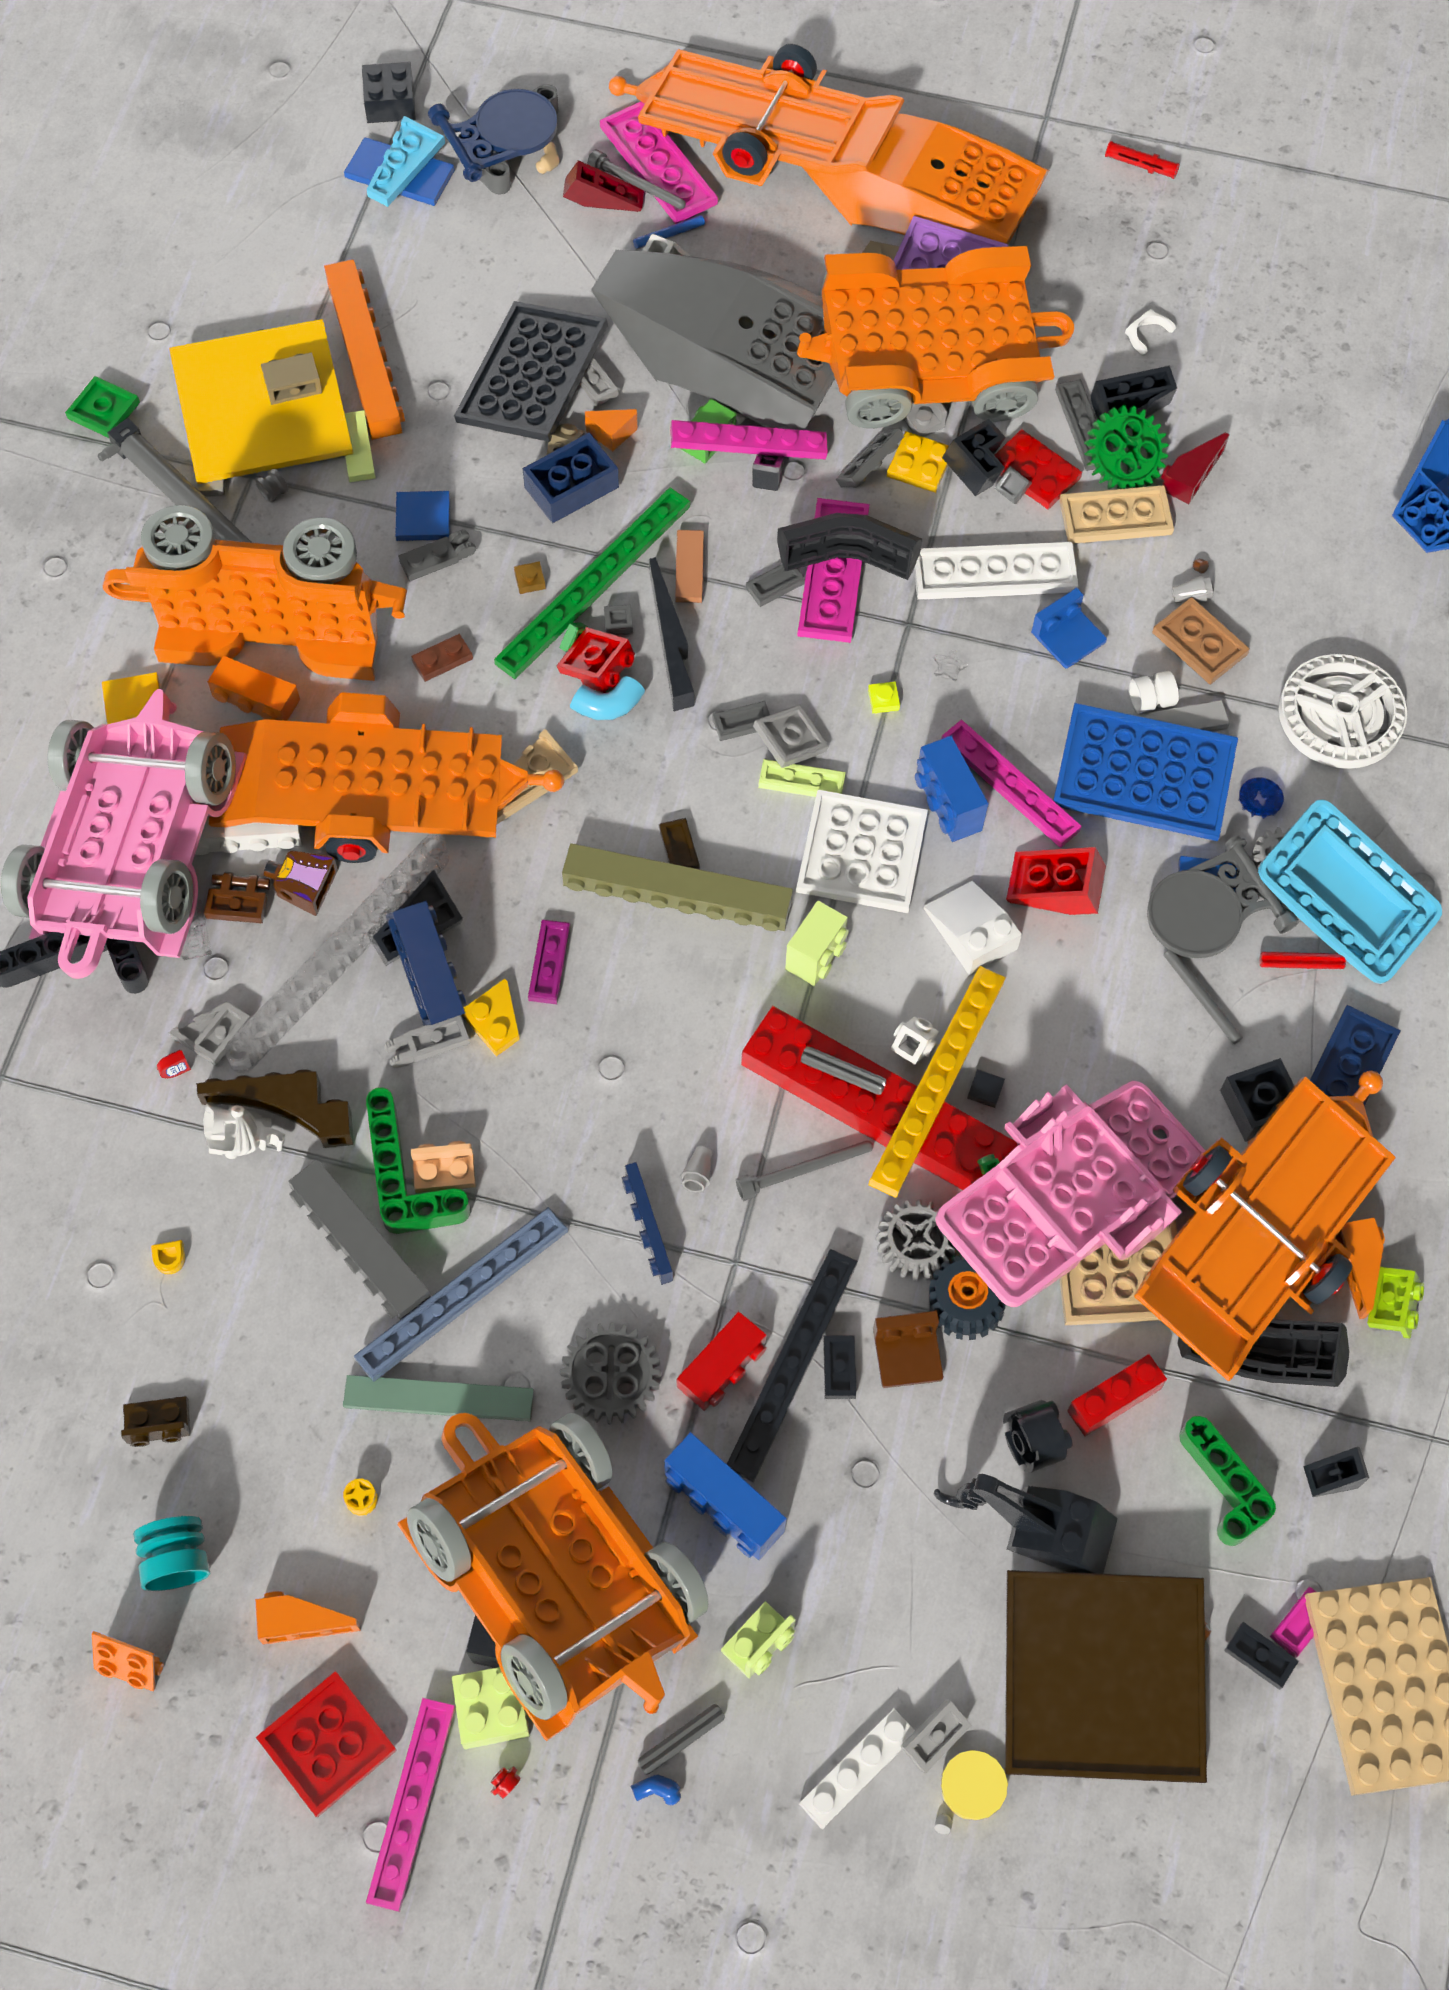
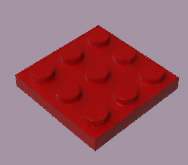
[256,1671,397,1818]

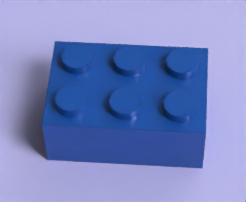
[915,736,989,842]

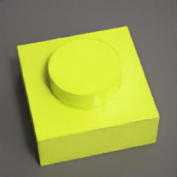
[868,681,900,714]

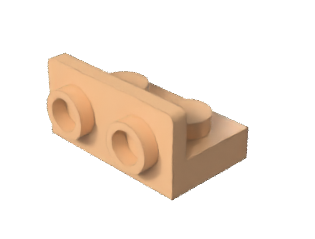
[411,1141,476,1193]

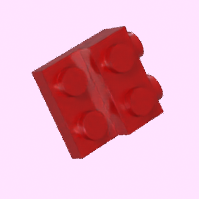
[556,627,635,693]

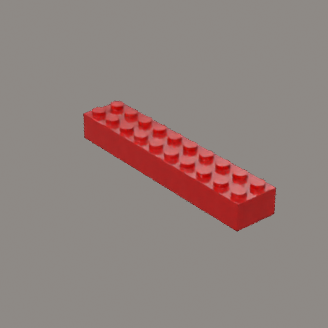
[741,1005,1018,1190]

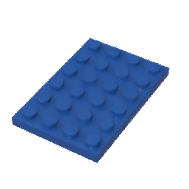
[1053,703,1238,841]

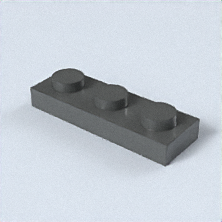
[836,428,905,488]

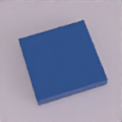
[395,491,450,541]

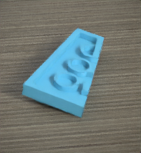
[366,116,445,207]

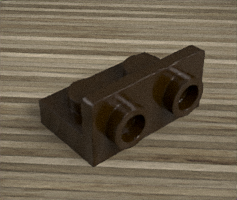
[121,1396,190,1447]

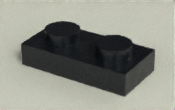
[823,1335,856,1399]
[1224,1622,1299,1690]

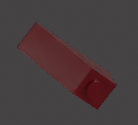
[563,160,644,212]
[1161,432,1230,504]

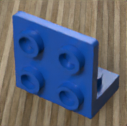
[1031,588,1107,669]

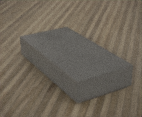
[746,564,805,607]
[712,701,770,741]

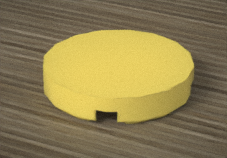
[941,1750,1008,1820]

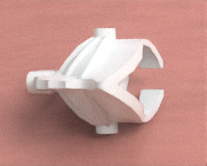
[203,1102,285,1159]

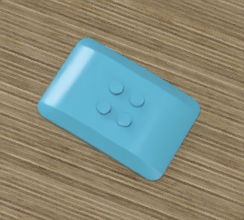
[1258,800,1442,984]

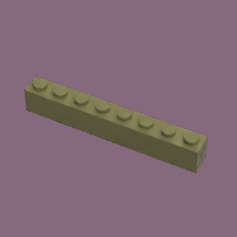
[562,843,793,931]

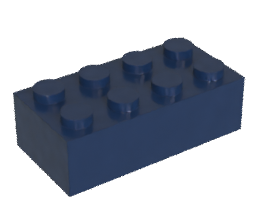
[385,901,467,1026]

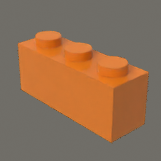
[207,656,300,721]

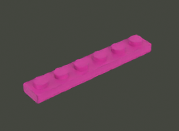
[670,420,828,460]
[941,719,1082,848]
[366,1698,456,1912]

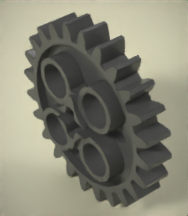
[560,1322,661,1425]

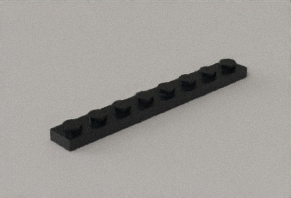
[727,1249,858,1483]

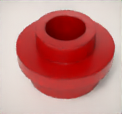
[491,1766,521,1799]

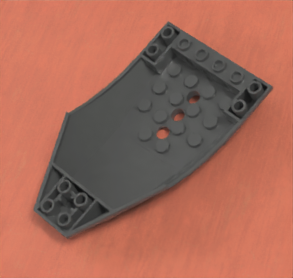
[591,250,835,430]

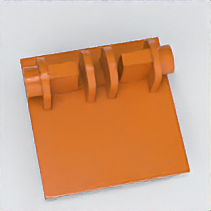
[92,1631,164,1692]

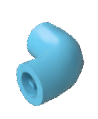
[570,676,645,720]

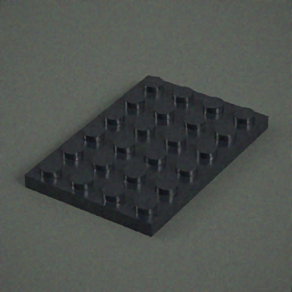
[454,301,608,442]

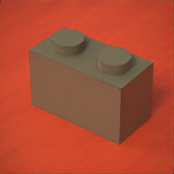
[261,352,322,405]

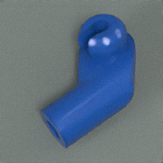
[631,1774,681,1805]

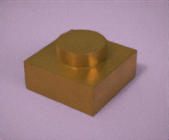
[514,561,546,594]

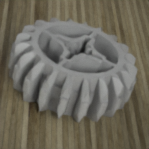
[876,1199,956,1281]

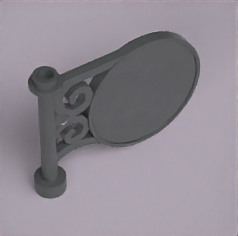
[1147,836,1300,958]

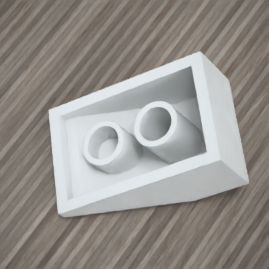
[924,881,1022,975]

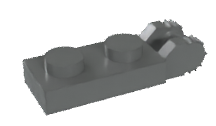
[398,529,477,581]

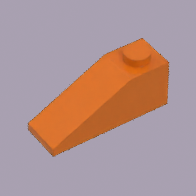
[1335,1217,1385,1319]
[255,1591,361,1645]

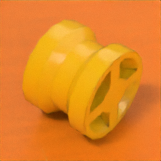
[343,1478,378,1516]

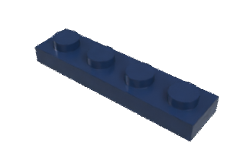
[621,1162,673,1285]

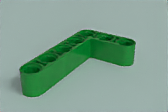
[366,1087,471,1234]

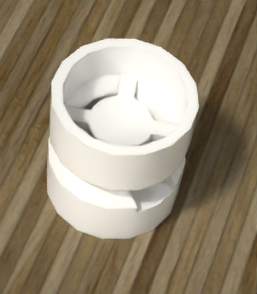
[1129,670,1179,714]

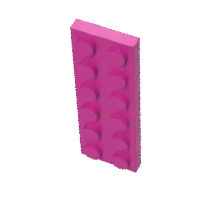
[600,101,718,224]
[797,498,870,643]

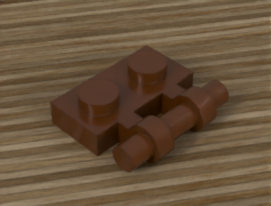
[204,872,271,924]

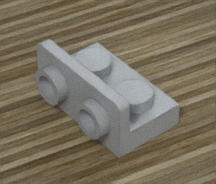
[904,398,948,437]

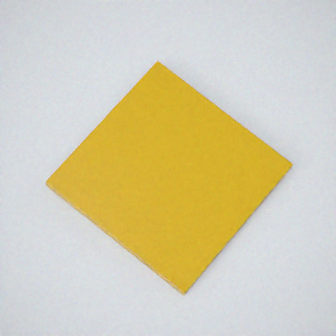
[169,319,353,484]

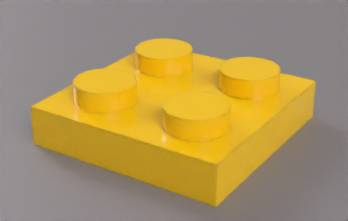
[887,431,949,493]

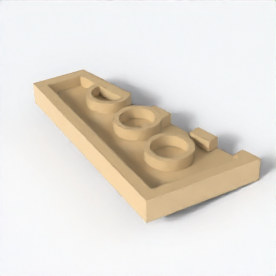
[497,729,578,824]

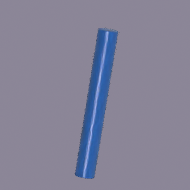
[633,215,705,249]

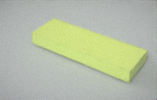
[344,410,376,482]
[758,759,846,797]

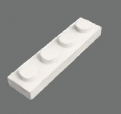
[799,1709,915,1830]

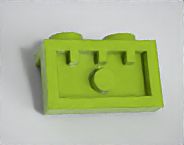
[1367,1267,1424,1339]

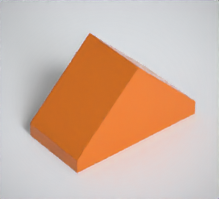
[585,409,637,452]

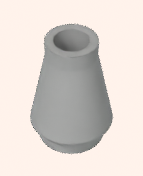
[1172,575,1213,603]
[681,1146,713,1193]

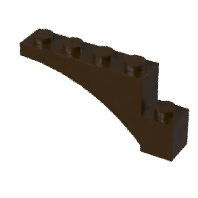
[196,1069,353,1148]

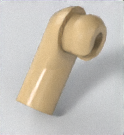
[536,142,559,174]

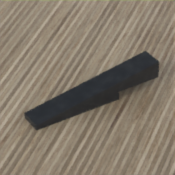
[649,557,694,712]

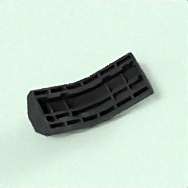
[777,513,922,580]
[1177,1319,1350,1387]

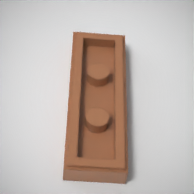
[675,530,704,603]

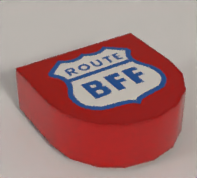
[157,1050,191,1079]

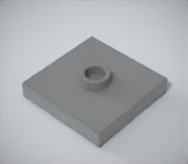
[753,704,829,768]

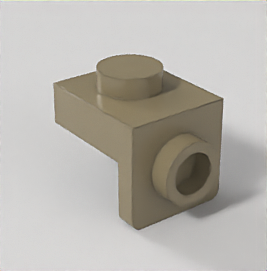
[547,423,585,455]

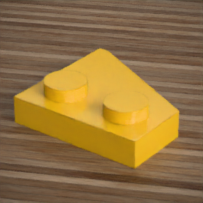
[461,979,520,1057]

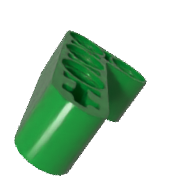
[1179,1416,1276,1546]

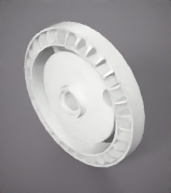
[1279,654,1407,769]

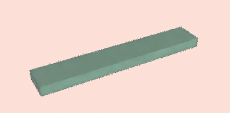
[343,1375,534,1422]

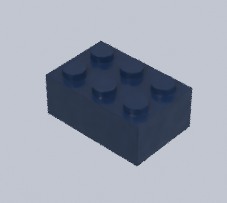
[522,432,619,524]

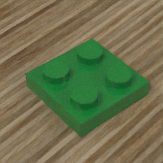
[65,376,140,438]

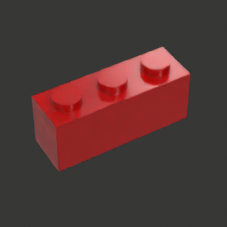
[676,1311,767,1411]
[1067,1354,1167,1437]

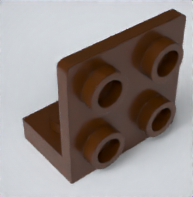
[873,1311,944,1388]

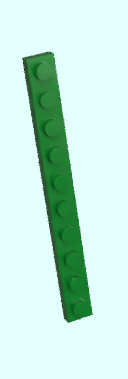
[494,487,690,679]

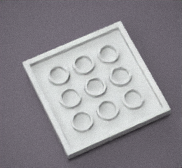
[796,790,928,913]

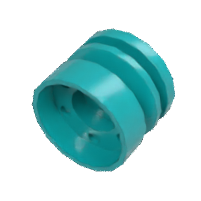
[133,1516,211,1591]

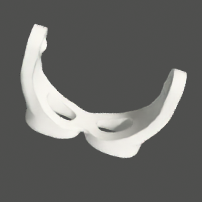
[1125,309,1176,355]

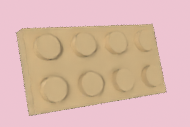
[1059,485,1174,544]

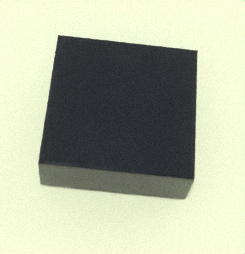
[967,1069,1005,1108]

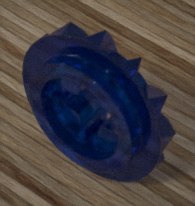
[1238,777,1284,819]

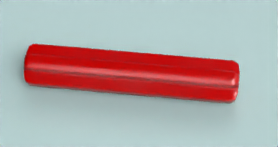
[1259,952,1346,969]

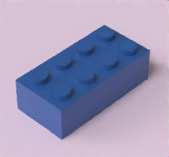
[664,1432,787,1560]

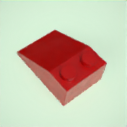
[1006,847,1106,915]

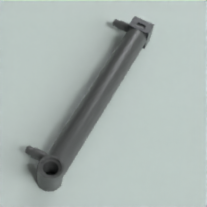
[98,418,252,543]

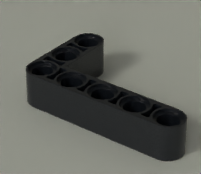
[0,932,149,994]

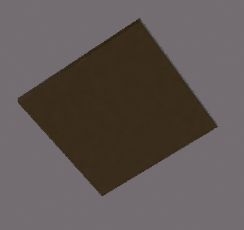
[1005,1570,1207,1783]

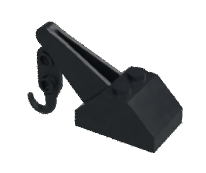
[933,1474,1118,1574]

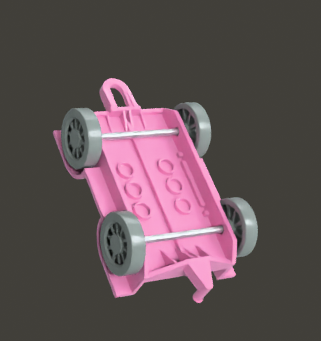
[1,689,247,979]

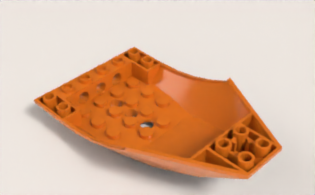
[802,113,1050,244]

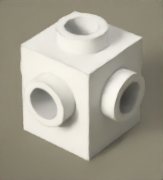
[891,1017,939,1064]

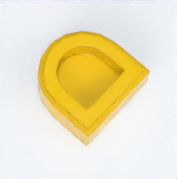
[151,1240,185,1274]

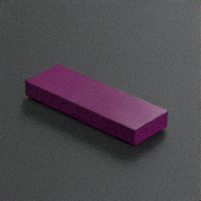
[528,919,571,1005]

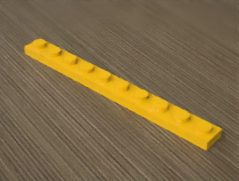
[868,966,1006,1198]

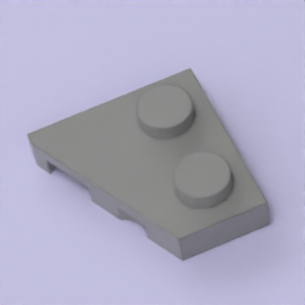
[169,1001,252,1065]

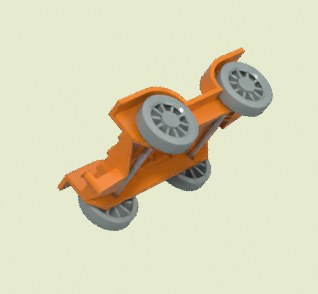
[797,246,1074,429]
[103,505,407,681]
[397,1413,708,1741]

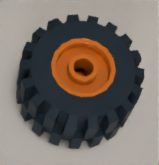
[929,1256,1006,1340]

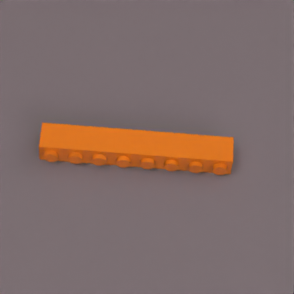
[324,259,405,440]

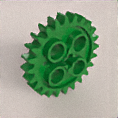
[1084,406,1169,489]

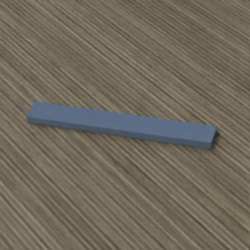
[354,1207,568,1382]

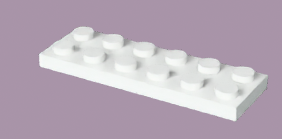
[914,542,1079,600]

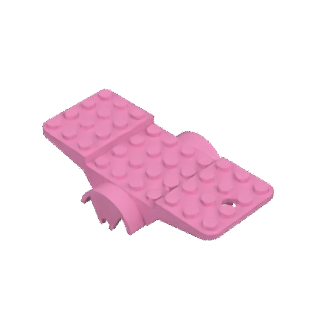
[935,1081,1206,1307]

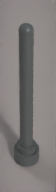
[587,149,686,209]
[736,1140,873,1201]

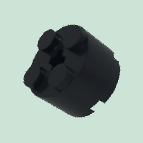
[1003,1400,1073,1473]

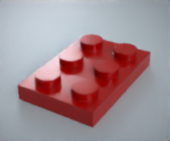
[995,429,1082,510]

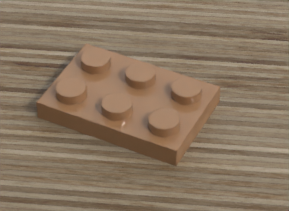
[1152,597,1250,685]

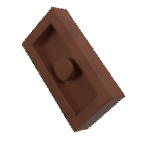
[411,633,473,682]

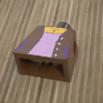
[264,851,338,916]

